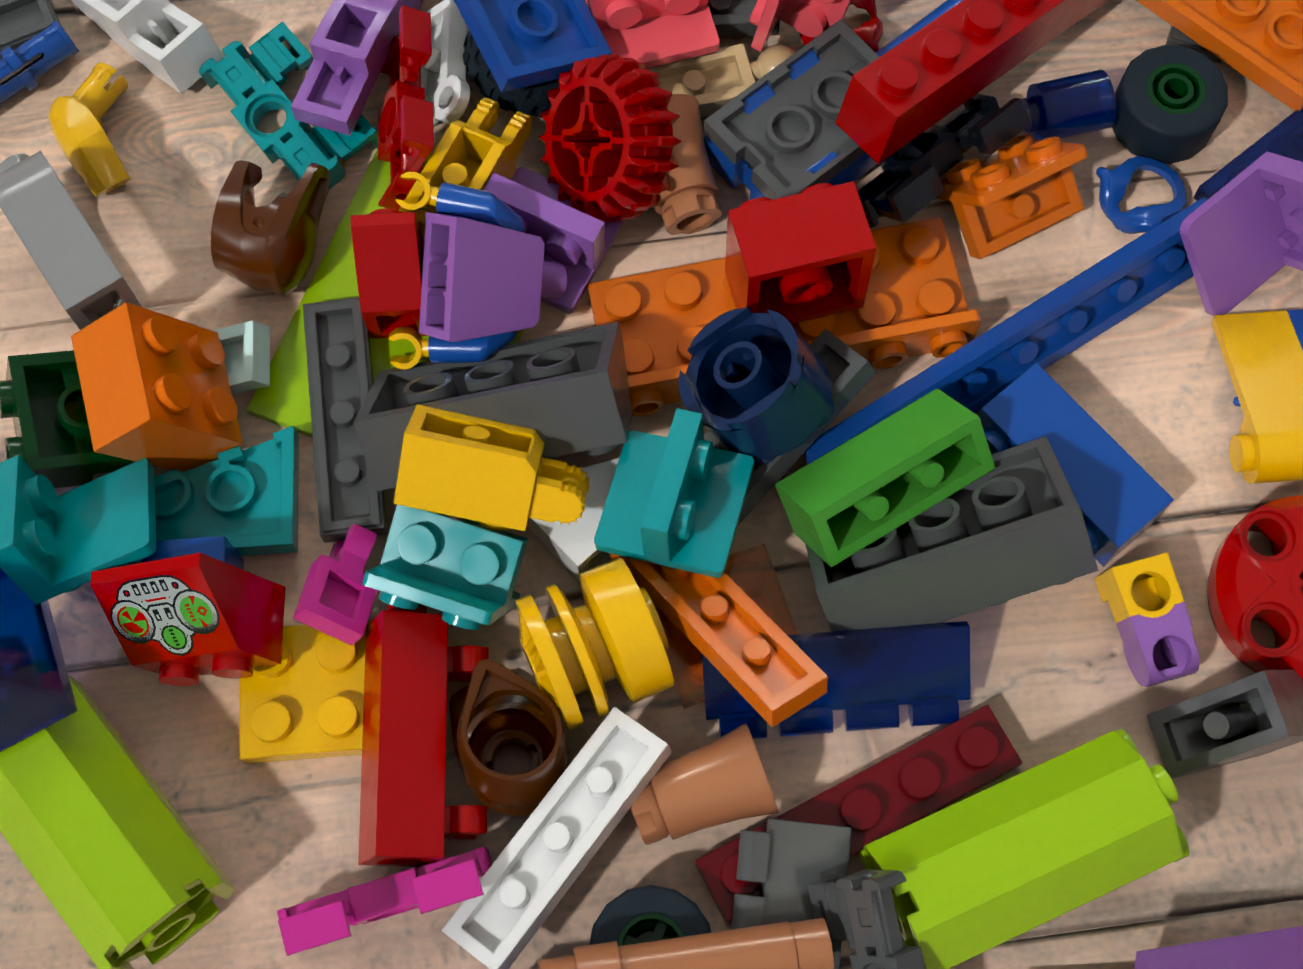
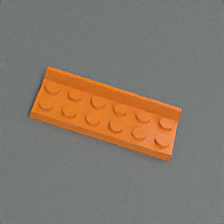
[588,217,981,416]

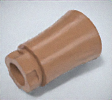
[655,94,722,235]
[631,723,779,845]

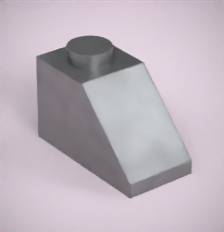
[1147,670,1303,779]

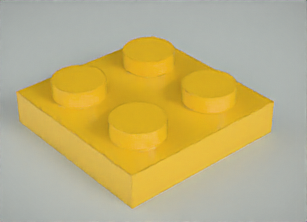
[240,620,371,764]

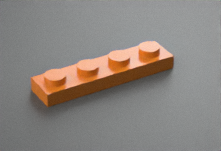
[610,553,828,728]

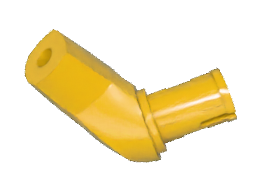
[48,62,131,197]

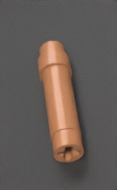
[538,918,834,969]

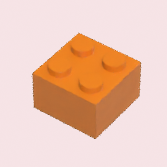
[71,302,243,472]

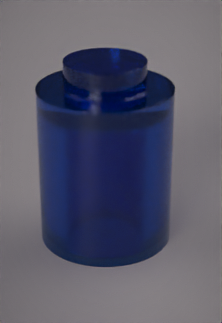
[1021,69,1116,140]

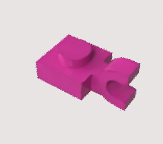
[293,523,377,646]

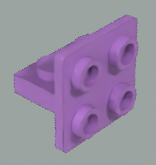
[483,167,624,314]

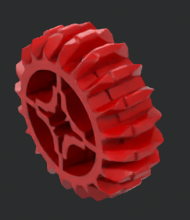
[537,55,683,223]

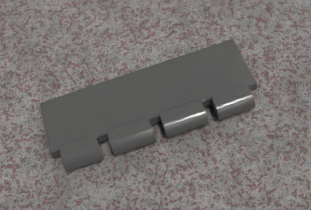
[731,819,851,969]

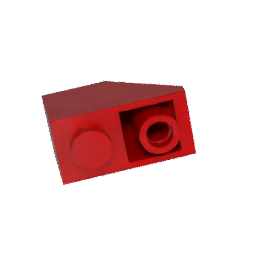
[351,208,427,339]

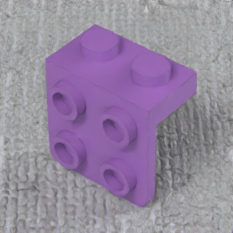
[1180,151,1303,316]

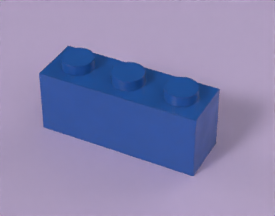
[978,363,1174,567]

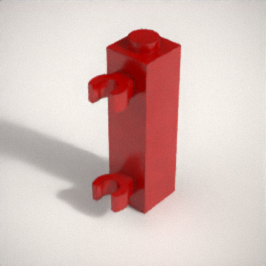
[358,604,489,867]

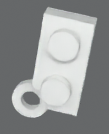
[421,0,470,125]

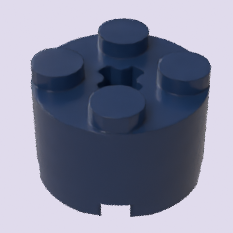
[678,307,834,465]

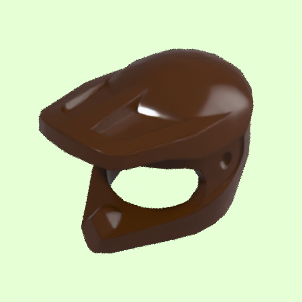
[211,160,330,297]
[449,659,569,816]

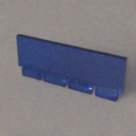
[702,621,971,739]

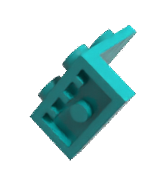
[0,455,156,605]

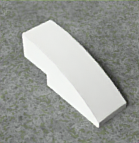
[71,0,224,94]

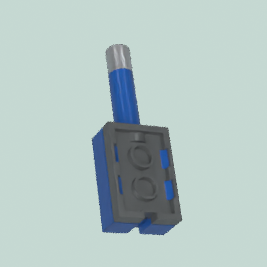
[703,0,963,200]

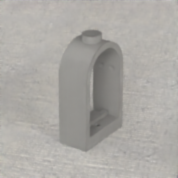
[0,151,142,330]

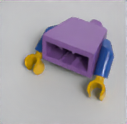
[388,172,567,370]

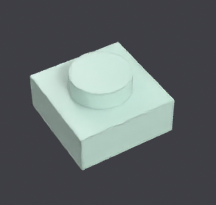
[213,320,270,395]

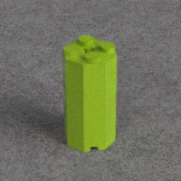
[0,667,235,969]
[859,729,1190,969]

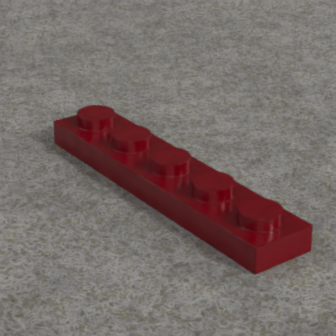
[695,704,1023,925]

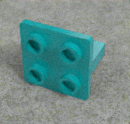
[594,408,754,578]
[362,505,528,630]

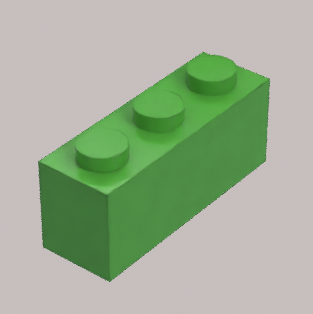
[775,388,995,567]

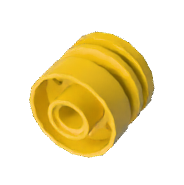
[514,557,674,731]

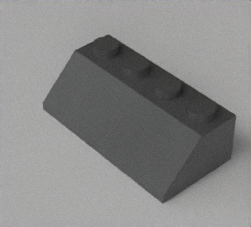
[353,322,632,491]
[805,436,1099,655]

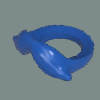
[1096,156,1186,234]

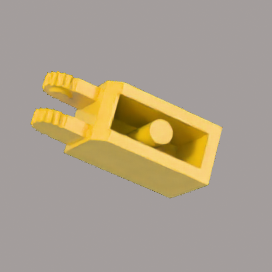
[399,97,533,243]
[393,404,590,531]

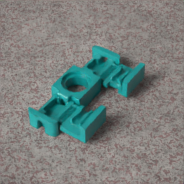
[199,21,378,190]

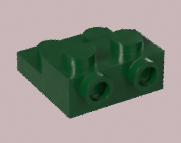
[0,350,156,488]

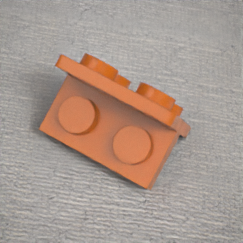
[935,134,1088,259]

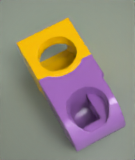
[1094,552,1200,687]

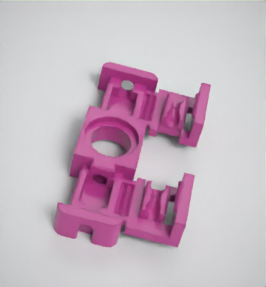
[277,847,493,956]

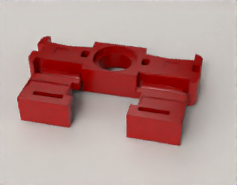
[378,5,434,210]

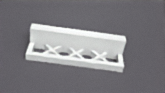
[441,707,672,969]

